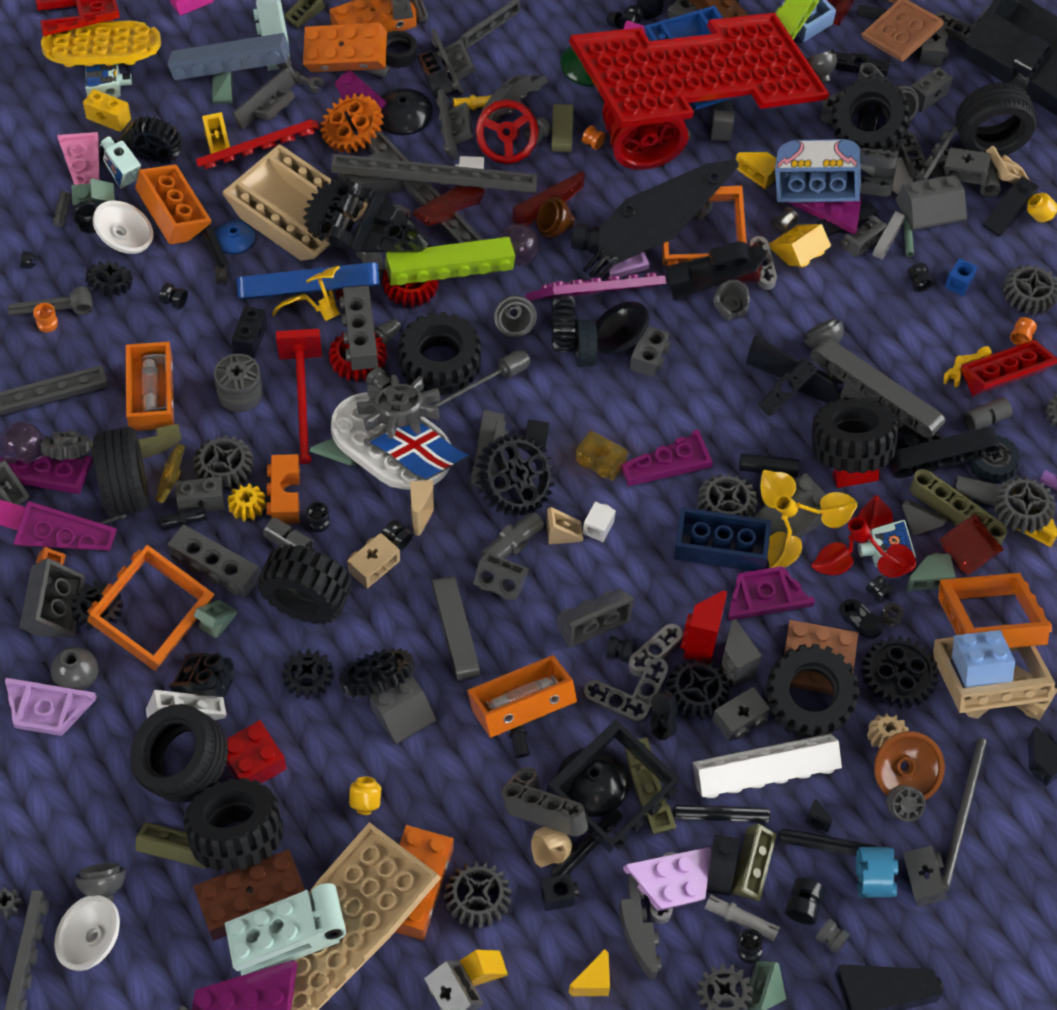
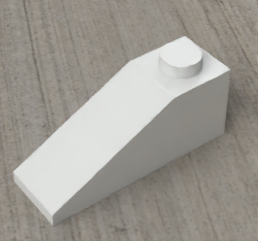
[146,690,226,720]

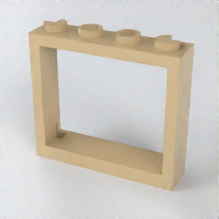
[933,637,1055,713]

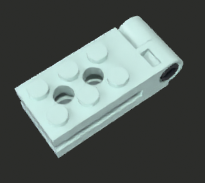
[225,883,346,976]

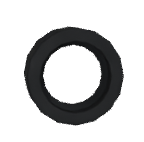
[386,31,417,68]

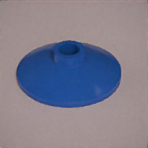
[214,220,255,254]

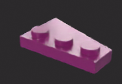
[335,69,386,118]

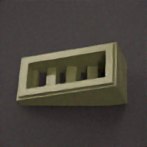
[284,0,325,29]

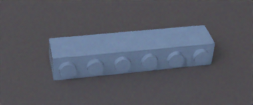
[168,33,290,80]

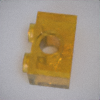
[576,430,628,481]

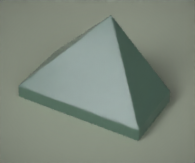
[212,71,233,104]
[310,438,357,465]
[745,961,786,1010]

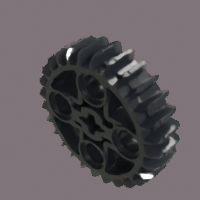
[474,433,556,517]

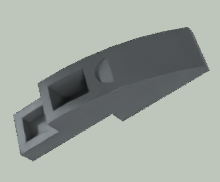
[480,74,548,121]
[619,875,662,980]

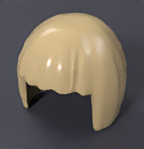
[531,826,572,868]

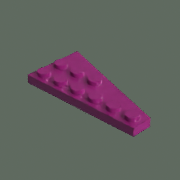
[526,272,666,301]

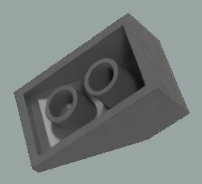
[752,473,826,538]

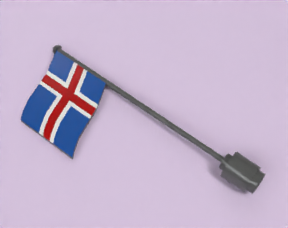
[364,350,531,481]

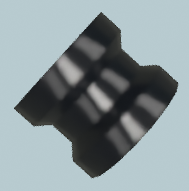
[866,575,895,604]

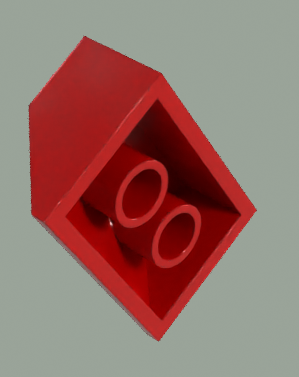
[680,591,727,664]

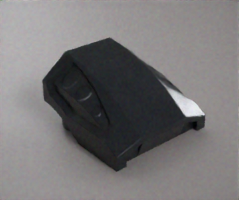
[169,653,234,697]

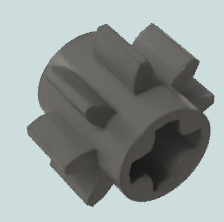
[0,887,23,921]

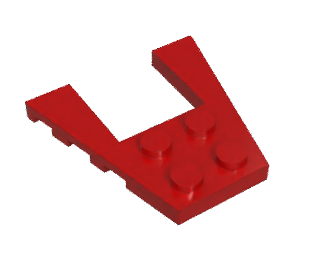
[35,0,120,36]

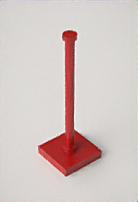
[276,329,322,464]

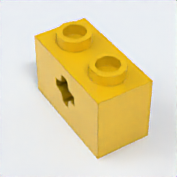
[83,89,131,132]

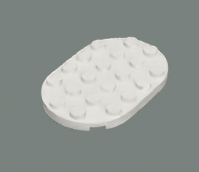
[331,392,451,490]

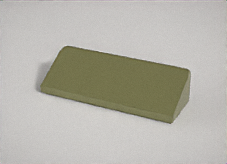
[135,822,206,868]
[731,824,777,902]

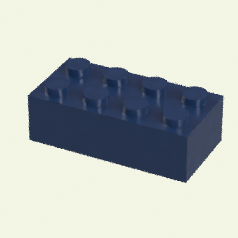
[674,507,771,571]

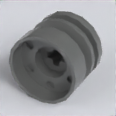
[214,354,263,412]

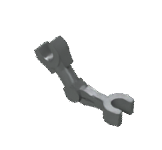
[276,56,324,94]

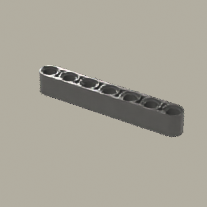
[810,338,945,438]

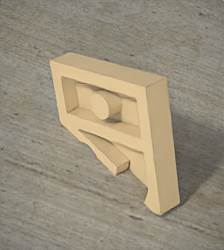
[986,146,1029,185]

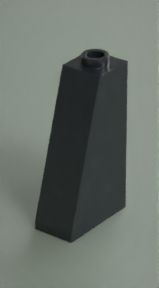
[835,964,943,1010]

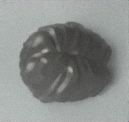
[713,280,750,321]

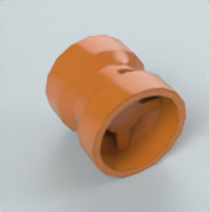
[33,303,58,333]
[1010,317,1037,346]

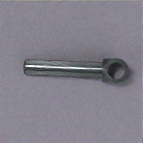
[8,286,93,316]

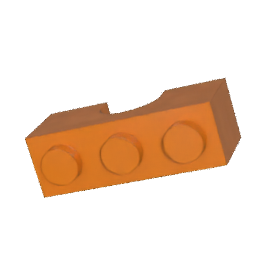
[267,454,300,524]

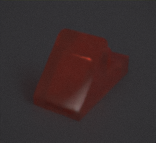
[827,0,854,26]

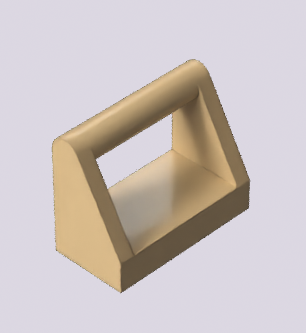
[410,480,434,536]

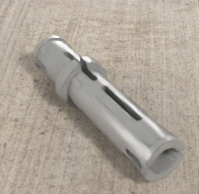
[704,894,780,942]

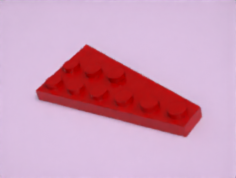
[196,119,321,170]

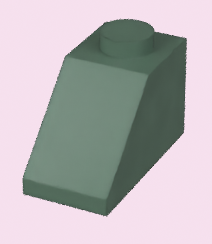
[906,553,956,592]

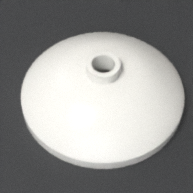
[93,201,153,254]
[54,895,120,971]

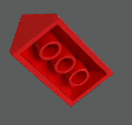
[961,340,1057,397]

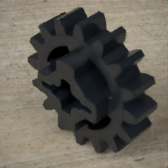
[85,261,133,297]
[71,581,123,631]
[282,649,334,700]

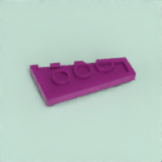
[192,960,298,1010]

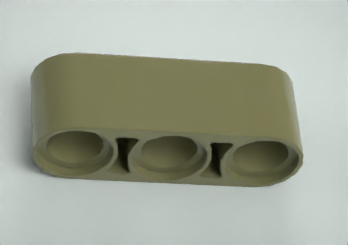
[551,103,573,153]

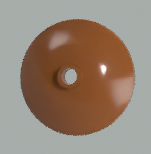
[874,731,945,800]

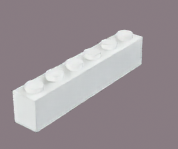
[693,733,842,798]

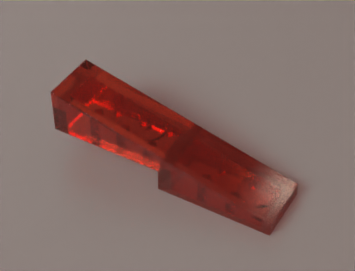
[512,171,585,229]
[413,185,485,226]

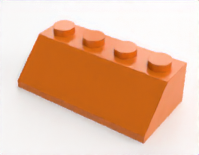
[135,164,212,245]

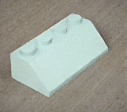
[253,0,290,71]

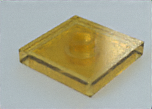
[155,444,185,503]

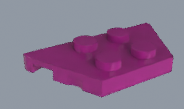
[788,198,861,235]
[728,566,815,621]

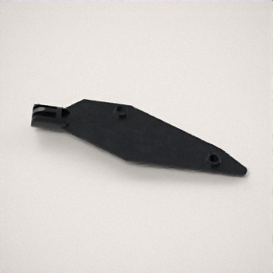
[582,159,739,279]

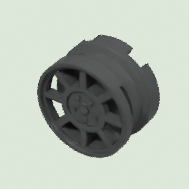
[886,785,926,822]

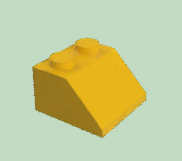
[769,224,831,268]

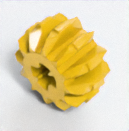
[227,483,266,522]

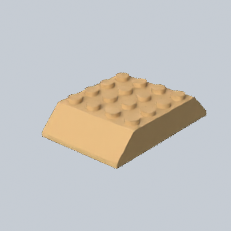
[223,144,368,261]

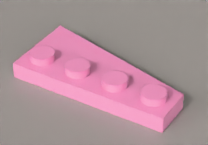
[57,132,100,185]

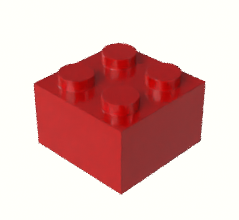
[226,720,287,783]

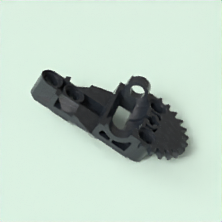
[303,177,428,252]

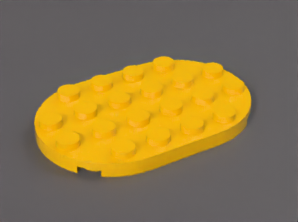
[41,21,161,67]

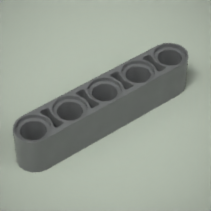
[431,576,480,681]

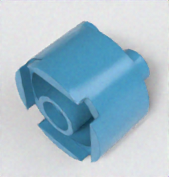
[856,847,898,898]

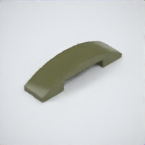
[90,424,182,459]
[624,737,677,835]

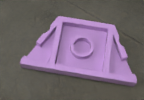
[5,678,97,736]
[623,847,711,911]

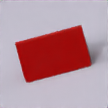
[832,468,879,488]

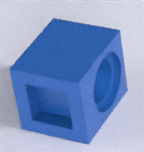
[945,258,978,296]

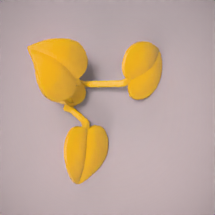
[272,266,340,321]
[760,470,857,568]

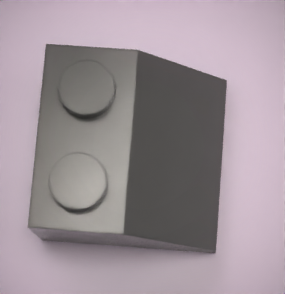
[720,619,762,689]
[370,674,436,745]

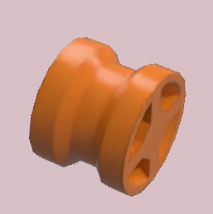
[581,125,606,150]

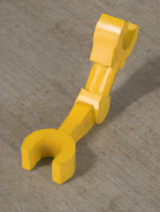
[943,346,992,387]

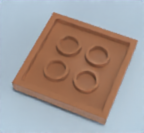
[861,0,944,62]
[784,620,858,695]

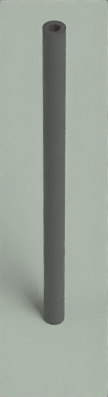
[942,738,987,892]

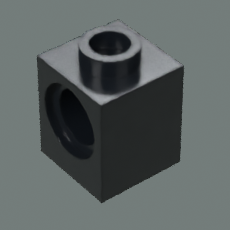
[540,874,579,911]

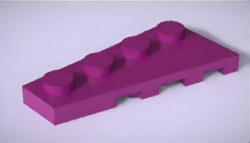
[621,429,713,486]
[0,456,93,494]
[13,501,117,551]

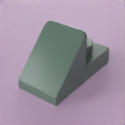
[71,178,115,207]
[194,600,238,638]

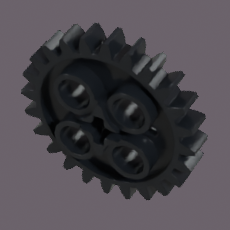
[861,636,939,709]
[338,648,416,699]

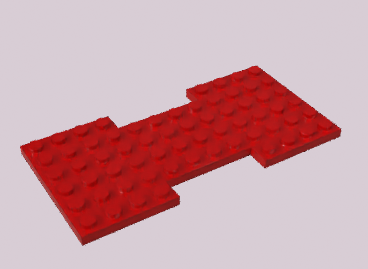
[569,12,830,128]

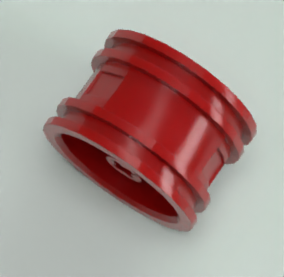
[602,103,689,170]

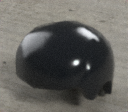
[72,200,100,234]

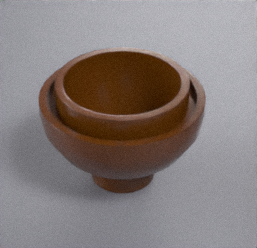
[537,196,575,238]

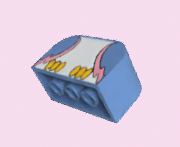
[775,139,861,202]

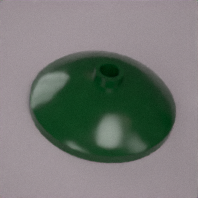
[560,45,595,86]

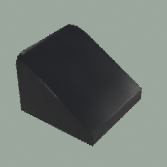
[525,419,549,449]
[805,799,833,832]

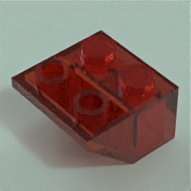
[939,514,1004,575]

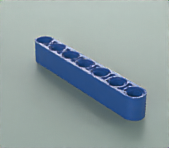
[236,263,380,299]

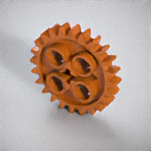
[320,93,384,154]

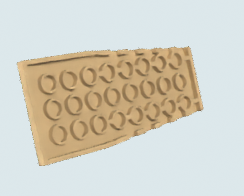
[291,822,441,1010]

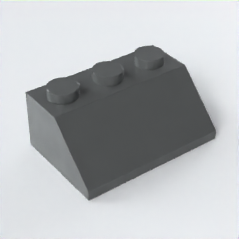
[895,175,967,230]
[19,558,86,638]
[557,589,634,648]

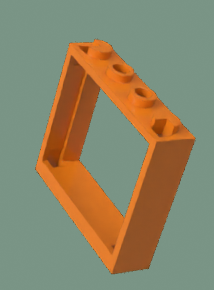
[661,186,747,266]
[87,545,215,672]
[938,573,1052,648]

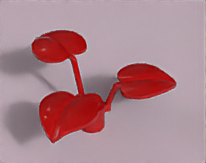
[811,495,916,578]

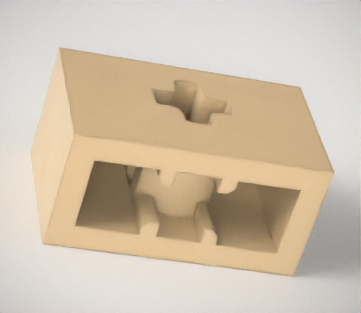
[347,533,400,589]

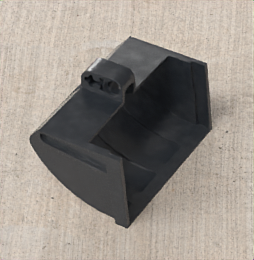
[964,0,1057,116]

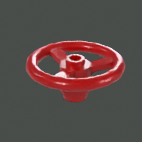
[475,99,539,164]

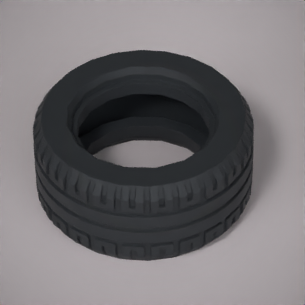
[955,82,1037,157]
[93,427,149,517]
[130,704,228,803]

